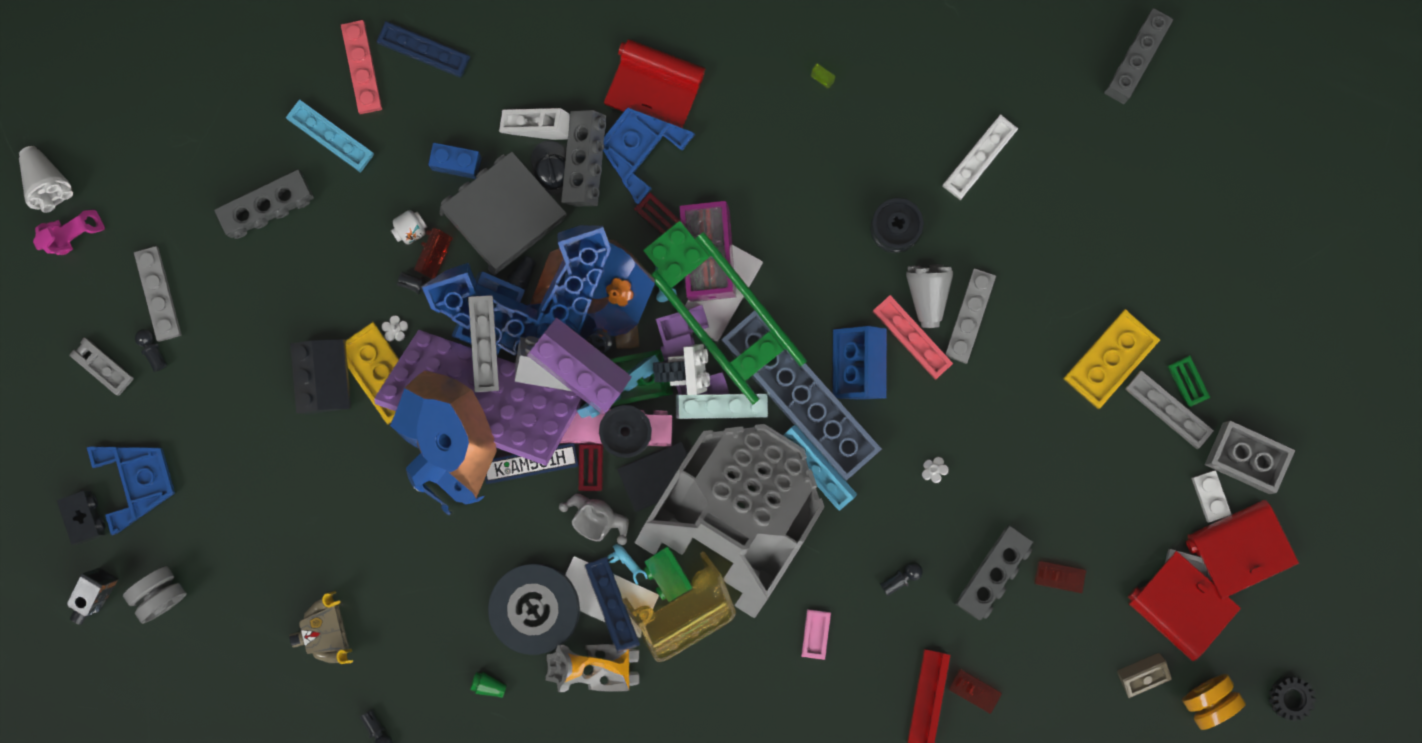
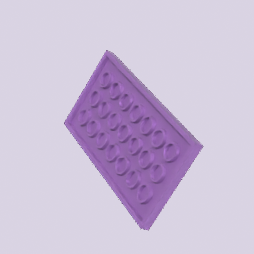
[374,330,584,466]

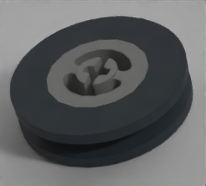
[488,564,580,655]

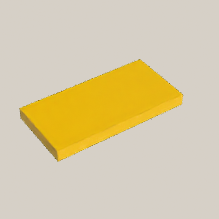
[1063,309,1160,409]
[346,322,399,424]

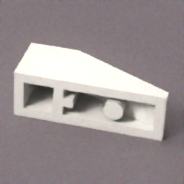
[499,108,570,140]

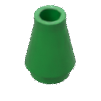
[470,671,507,698]

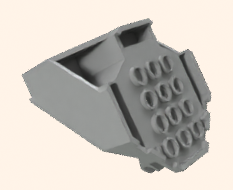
[635,424,825,618]

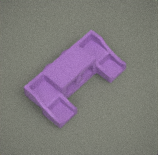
[656,305,730,395]

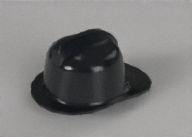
[531,141,566,195]

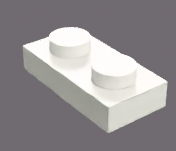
[1191,470,1231,522]

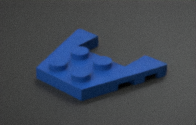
[603,108,695,204]
[87,447,175,535]

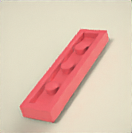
[341,20,383,114]
[872,295,953,380]

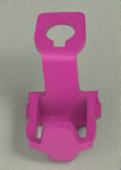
[33,210,105,255]

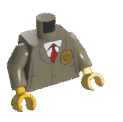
[289,591,353,664]

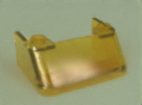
[622,551,736,662]

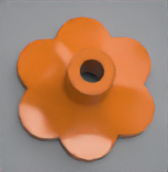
[606,278,634,307]

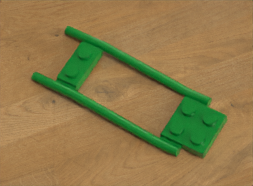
[643,221,807,405]

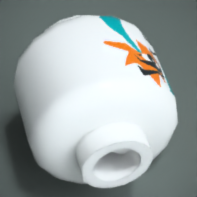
[391,210,427,245]

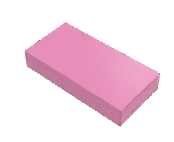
[801,609,831,660]

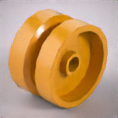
[1182,674,1246,730]

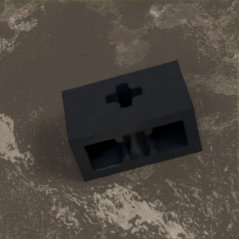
[57,491,106,545]

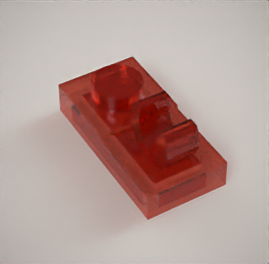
[414,228,453,279]
[1034,561,1086,593]
[948,669,1002,714]

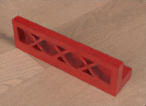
[907,649,950,743]

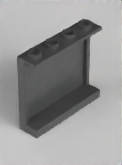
[440,152,566,276]

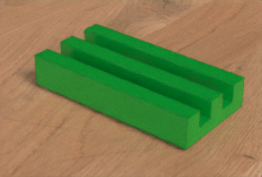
[1168,356,1210,408]

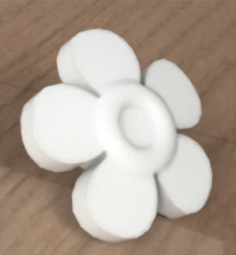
[382,316,408,342]
[922,457,949,483]

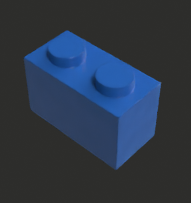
[428,143,482,179]

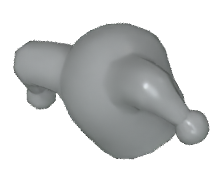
[559,494,629,545]

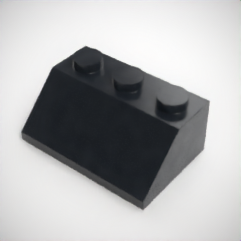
[290,339,351,414]

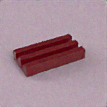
[634,193,681,235]
[579,444,603,491]

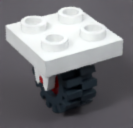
[653,344,710,395]

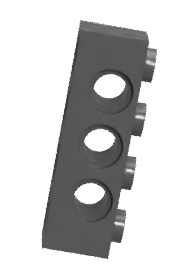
[1104,8,1173,104]
[561,110,606,207]
[214,170,314,239]
[954,526,1033,620]

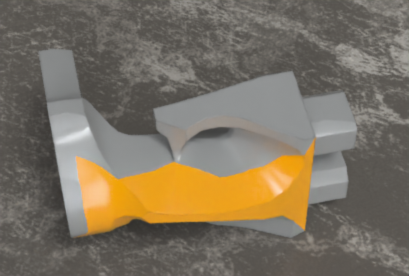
[546,644,639,692]

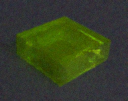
[811,64,836,88]

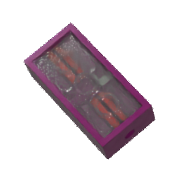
[680,201,736,302]

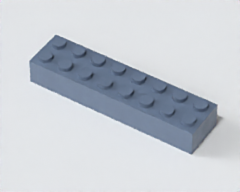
[721,311,881,481]

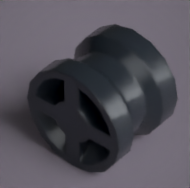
[585,329,613,354]

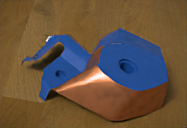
[528,240,655,339]
[390,370,497,515]

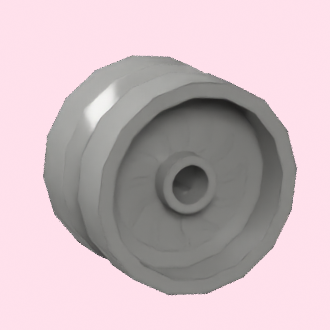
[123,566,187,624]

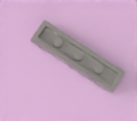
[134,246,182,342]
[945,269,996,364]
[468,295,499,392]
[1125,371,1213,449]

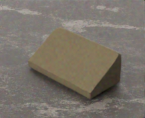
[1117,653,1172,698]

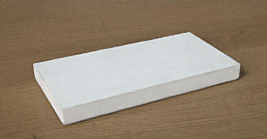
[685,245,763,342]
[565,556,659,638]

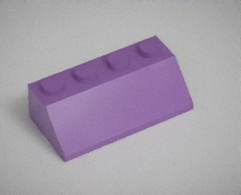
[527,317,632,415]

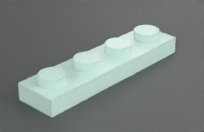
[676,394,768,419]

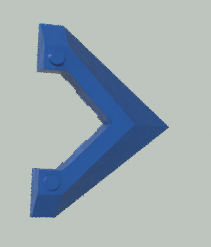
[422,225,611,356]

